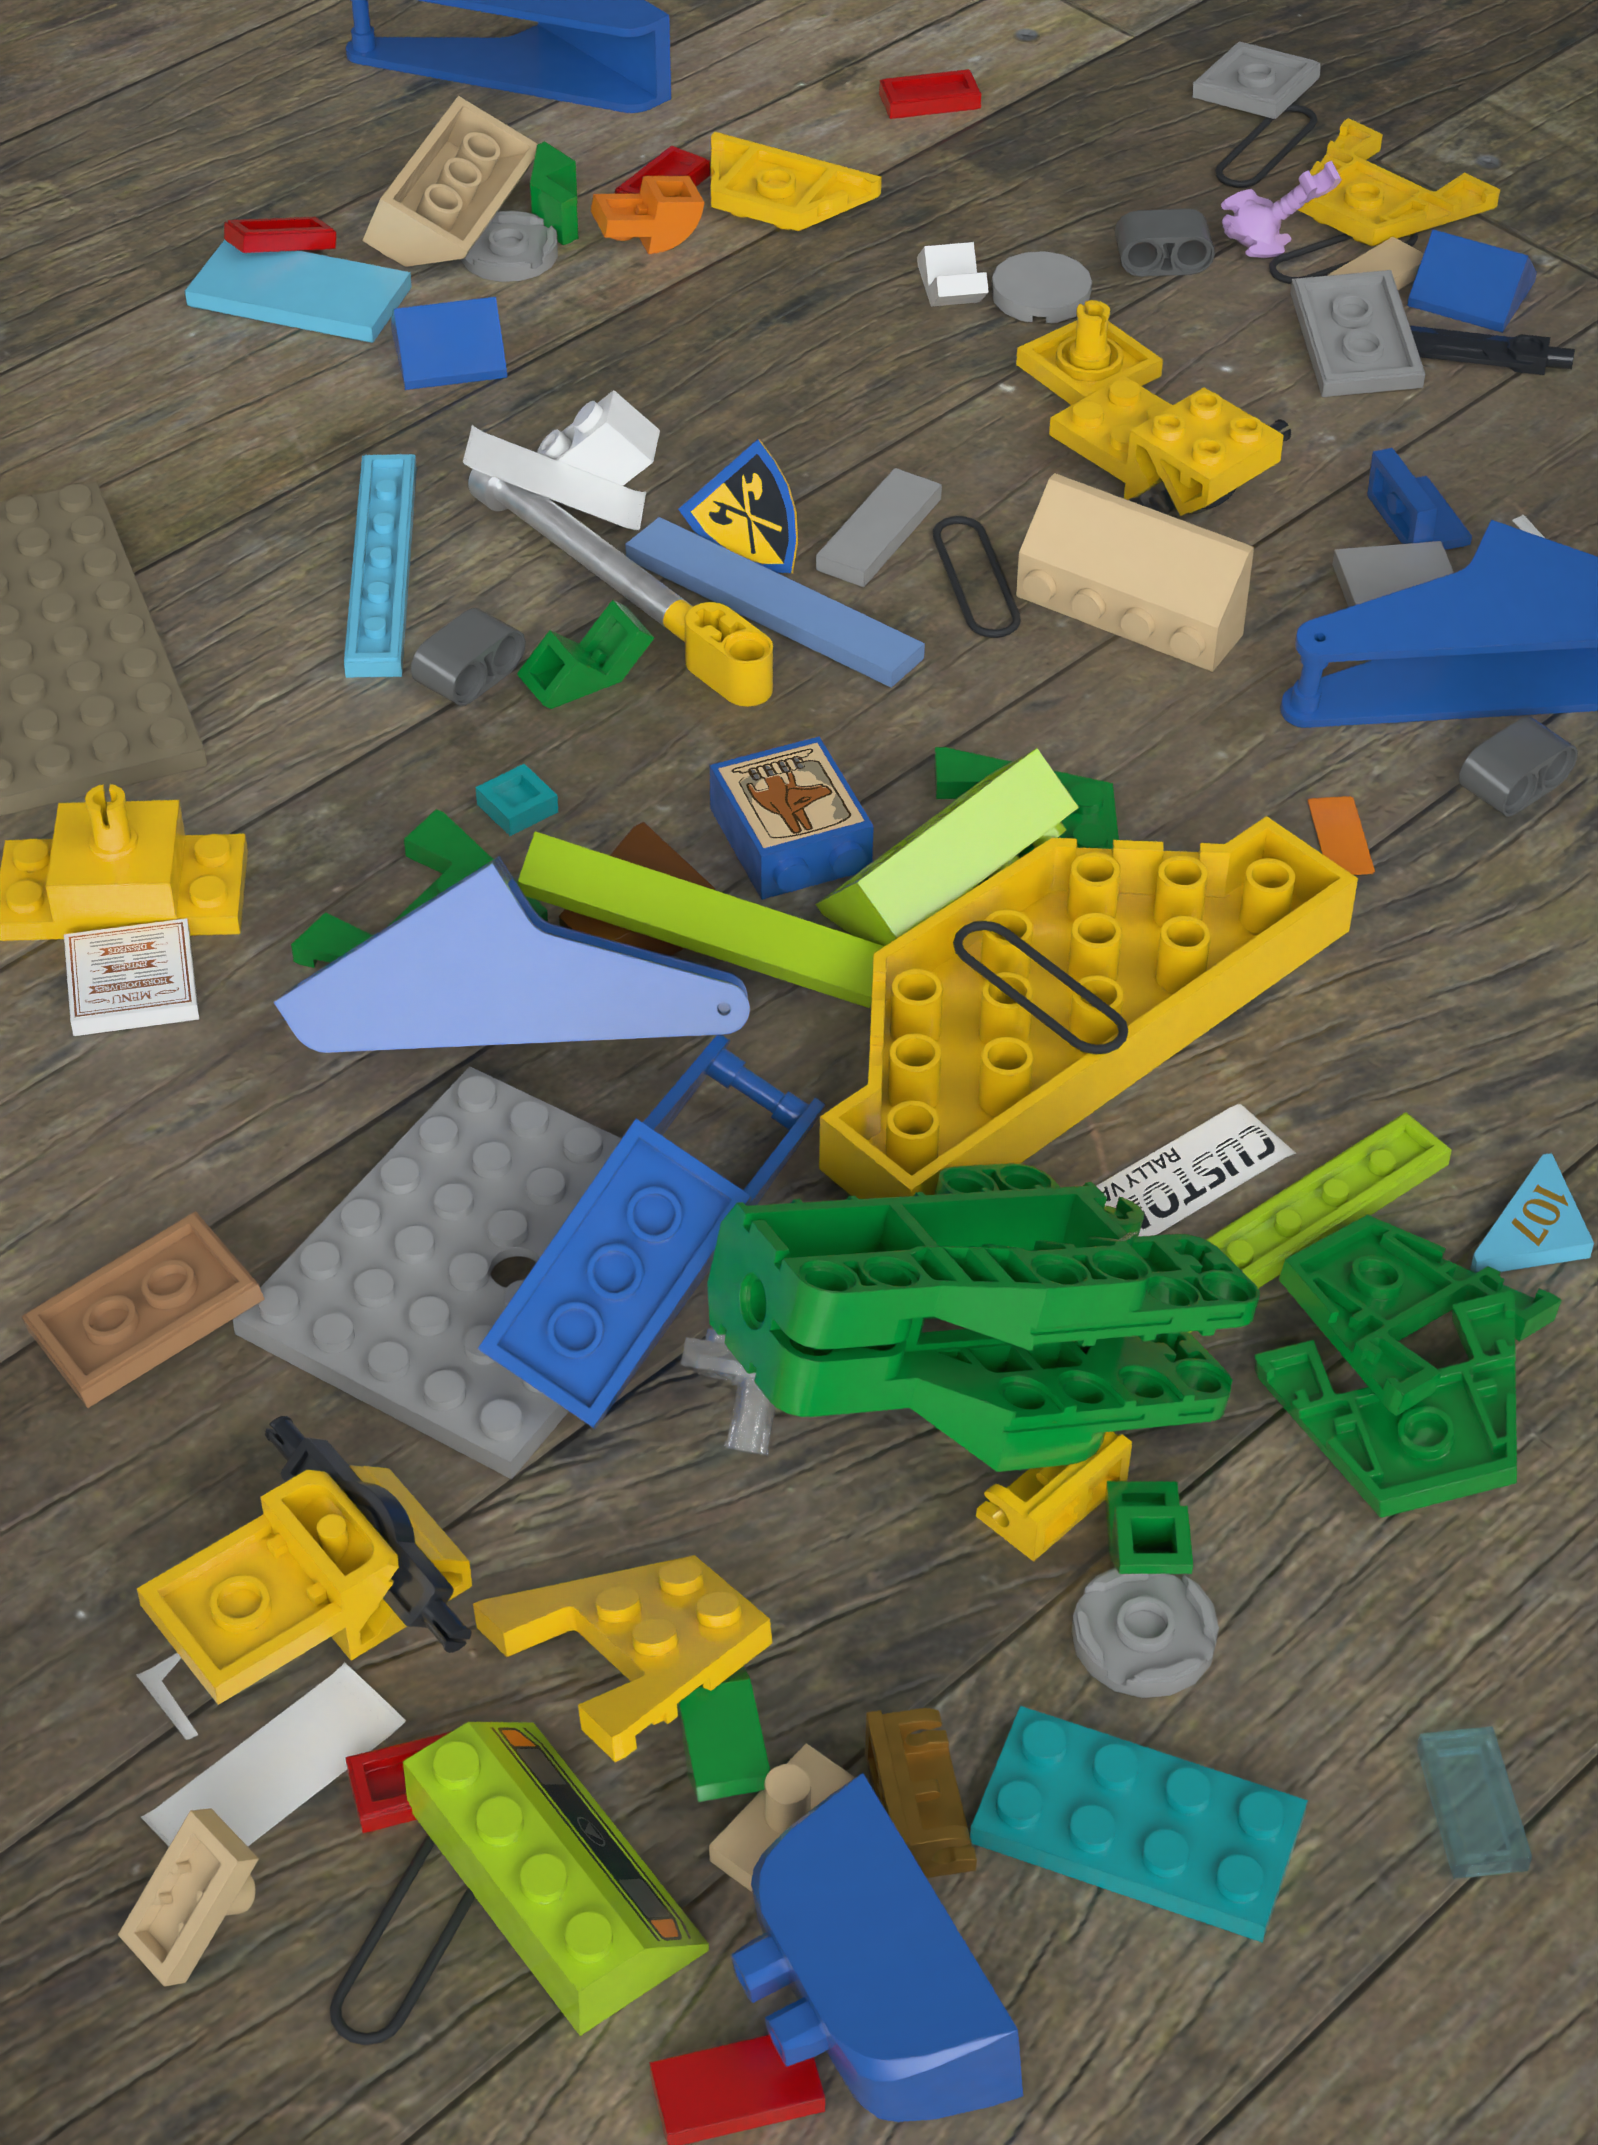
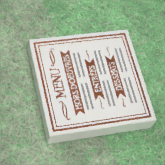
[64,918,199,1036]

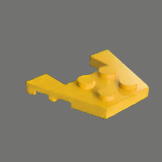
[1297,118,1500,246]
[473,1555,773,1762]

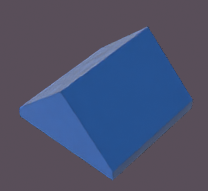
[1407,229,1537,333]
[391,297,507,390]

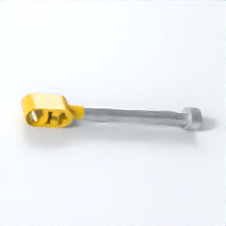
[468,469,773,707]

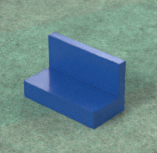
[1367,448,1472,550]

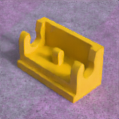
[976,1431,1132,1562]

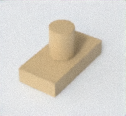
[709,1743,855,1893]
[118,1808,259,1987]

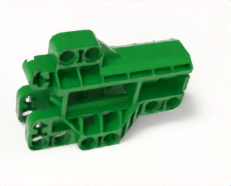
[707,1163,1260,1472]

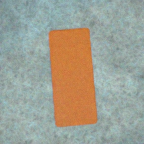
[1308,796,1375,875]

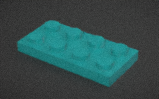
[970,1706,1308,1943]

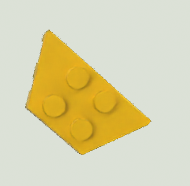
[711,131,882,231]

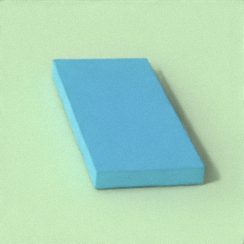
[185,239,412,343]

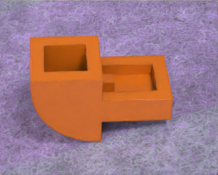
[591,176,704,254]

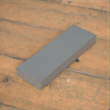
[816,468,942,587]

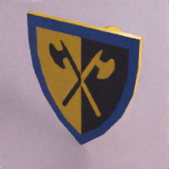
[678,439,798,574]

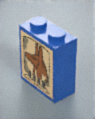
[709,736,874,900]

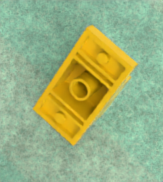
[0,784,248,941]

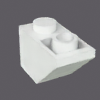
[537,390,660,486]

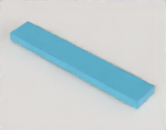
[344,454,417,678]

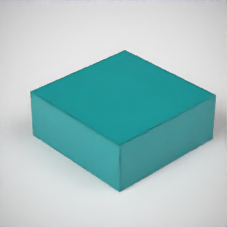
[475,764,558,836]

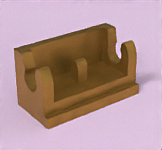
[865,1708,977,1878]

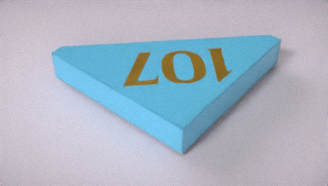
[1470,1153,1594,1273]

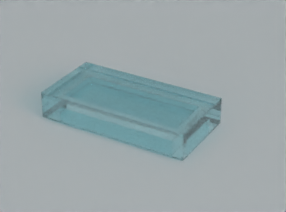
[1416,1726,1532,1879]

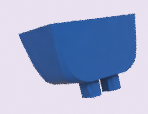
[731,1773,1023,2122]

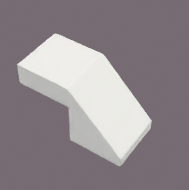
[917,242,989,307]

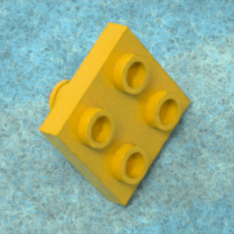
[1016,300,1163,405]

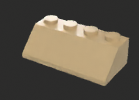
[362,96,538,267]
[1016,473,1254,672]

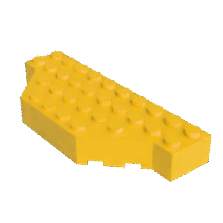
[819,816,1358,1199]

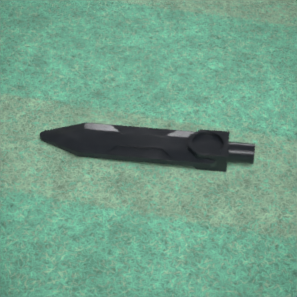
[1409,325,1575,375]

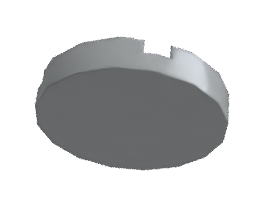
[461,211,558,282]
[992,251,1092,323]
[1072,1567,1219,1698]

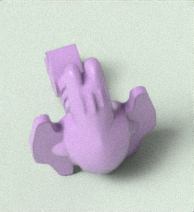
[1221,161,1342,258]

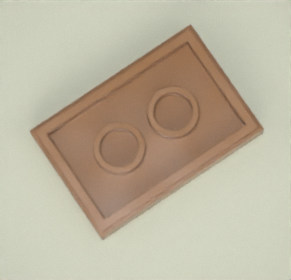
[21,1211,265,1408]

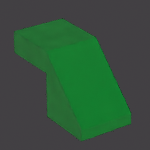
[530,141,579,246]
[517,600,655,709]
[1105,1481,1193,1574]
[677,1666,771,1802]

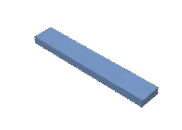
[625,517,925,688]

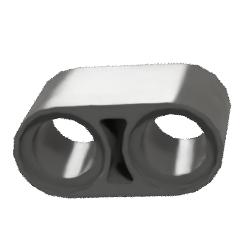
[1114,209,1215,277]
[411,608,526,706]
[1459,716,1578,816]

